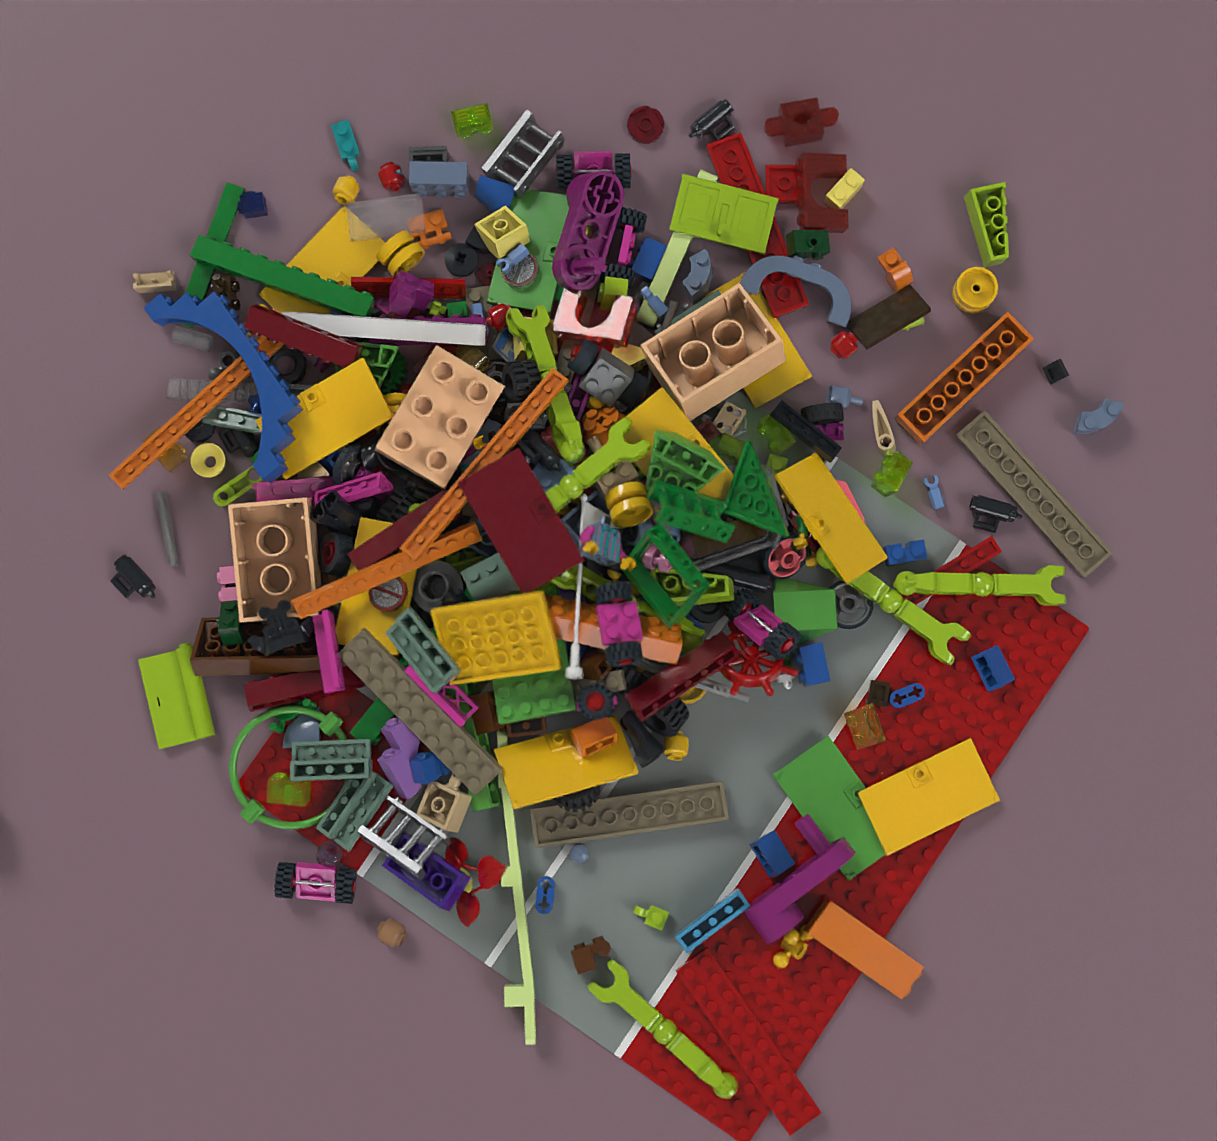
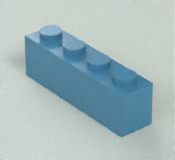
[675,888,750,953]

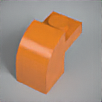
[877,247,913,293]

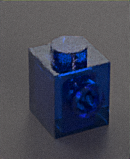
[238,191,268,219]

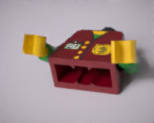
[789,509,821,568]

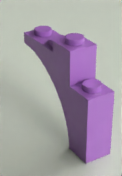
[377,718,423,800]

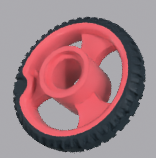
[762,532,808,579]

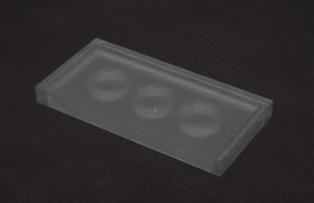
[346,193,426,241]

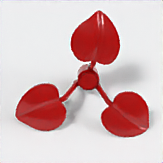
[445,837,507,927]

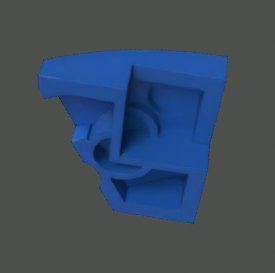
[475,175,515,213]

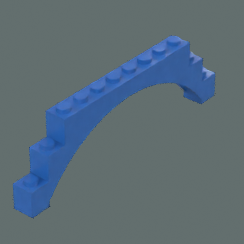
[144,292,303,483]

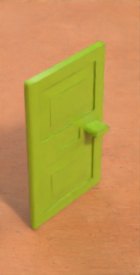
[669,174,779,255]

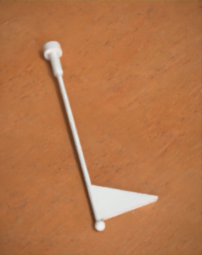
[566,494,622,679]

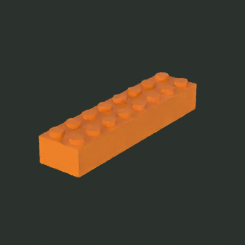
[894,311,1034,446]
[530,591,683,664]

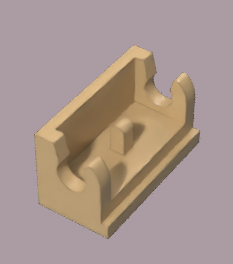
[133,270,176,294]

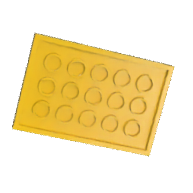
[430,591,563,685]

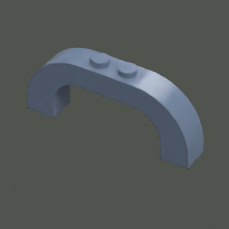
[740,256,851,327]

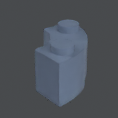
[682,249,712,306]
[1072,398,1124,435]

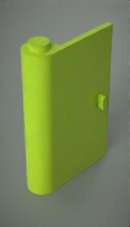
[138,642,216,749]

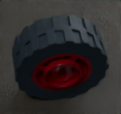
[318,532,353,576]

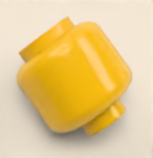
[332,176,360,205]
[663,731,689,761]

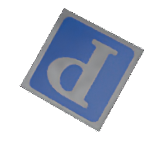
[490,328,514,362]

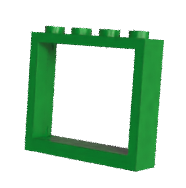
[622,523,710,629]

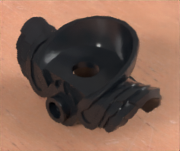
[361,423,407,472]

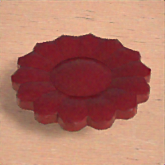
[477,262,496,286]

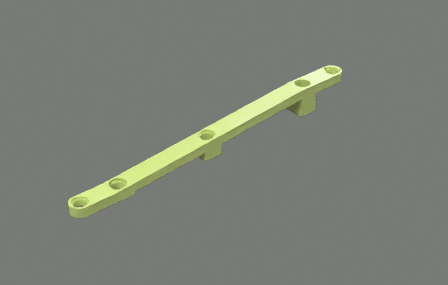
[497,729,536,1045]

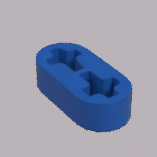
[888,683,925,708]
[535,876,555,914]

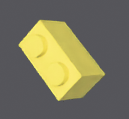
[824,168,865,214]

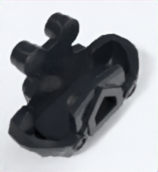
[247,600,314,656]

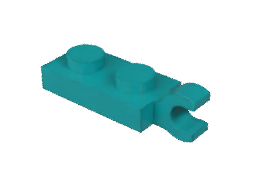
[331,119,361,172]

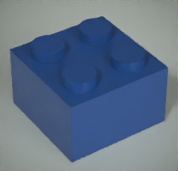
[793,642,831,687]

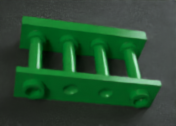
[647,480,735,543]

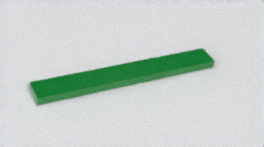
[178,182,245,329]

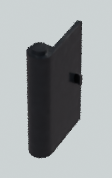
[683,530,773,593]

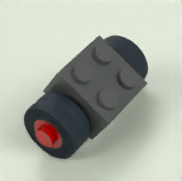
[567,338,648,408]

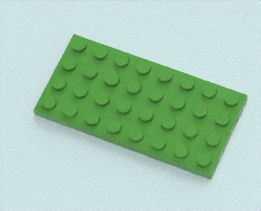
[492,581,577,725]

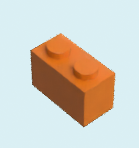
[571,716,617,758]

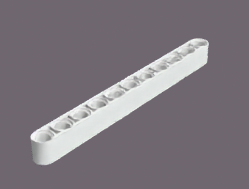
[281,312,486,345]

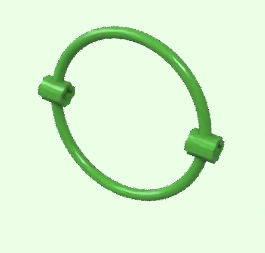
[229,705,348,830]

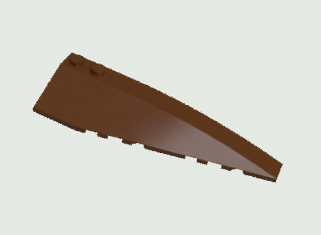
[190,617,347,676]

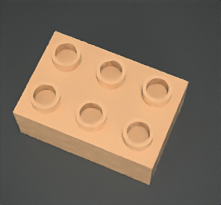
[641,283,786,421]
[375,345,505,490]
[228,497,322,622]

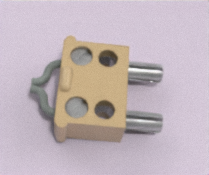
[701,401,748,442]

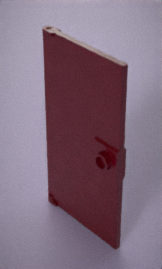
[458,448,585,594]

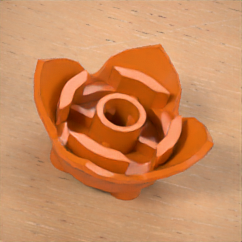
[582,405,627,446]

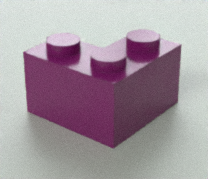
[388,270,434,317]

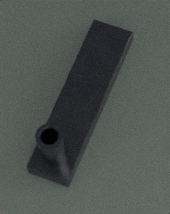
[770,400,842,463]

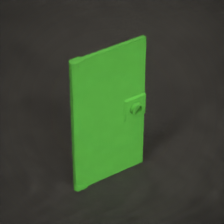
[486,190,569,313]
[773,736,886,881]

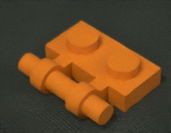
[407,209,452,250]

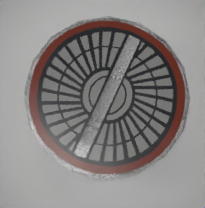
[501,254,539,289]

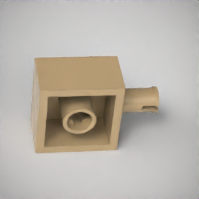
[586,436,639,501]
[416,773,473,833]

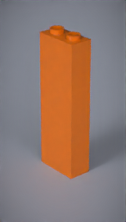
[804,897,924,999]

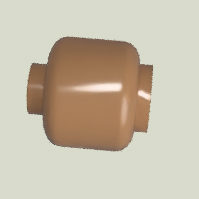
[377,918,407,948]

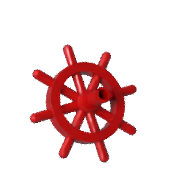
[703,620,799,696]

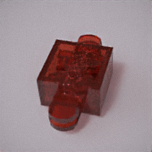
[764,97,839,147]

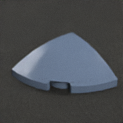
[283,707,321,748]

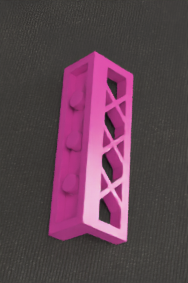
[313,472,393,507]
[252,476,333,502]
[312,609,346,694]
[404,665,479,727]

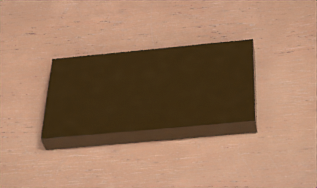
[847,284,931,350]

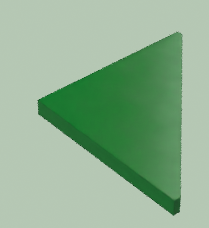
[723,440,789,537]

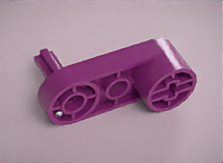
[552,171,624,291]
[743,813,856,944]

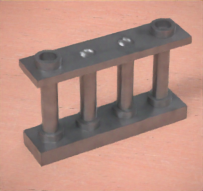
[481,109,565,199]
[358,795,451,880]

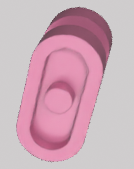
[642,543,680,573]

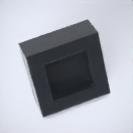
[1042,359,1069,385]

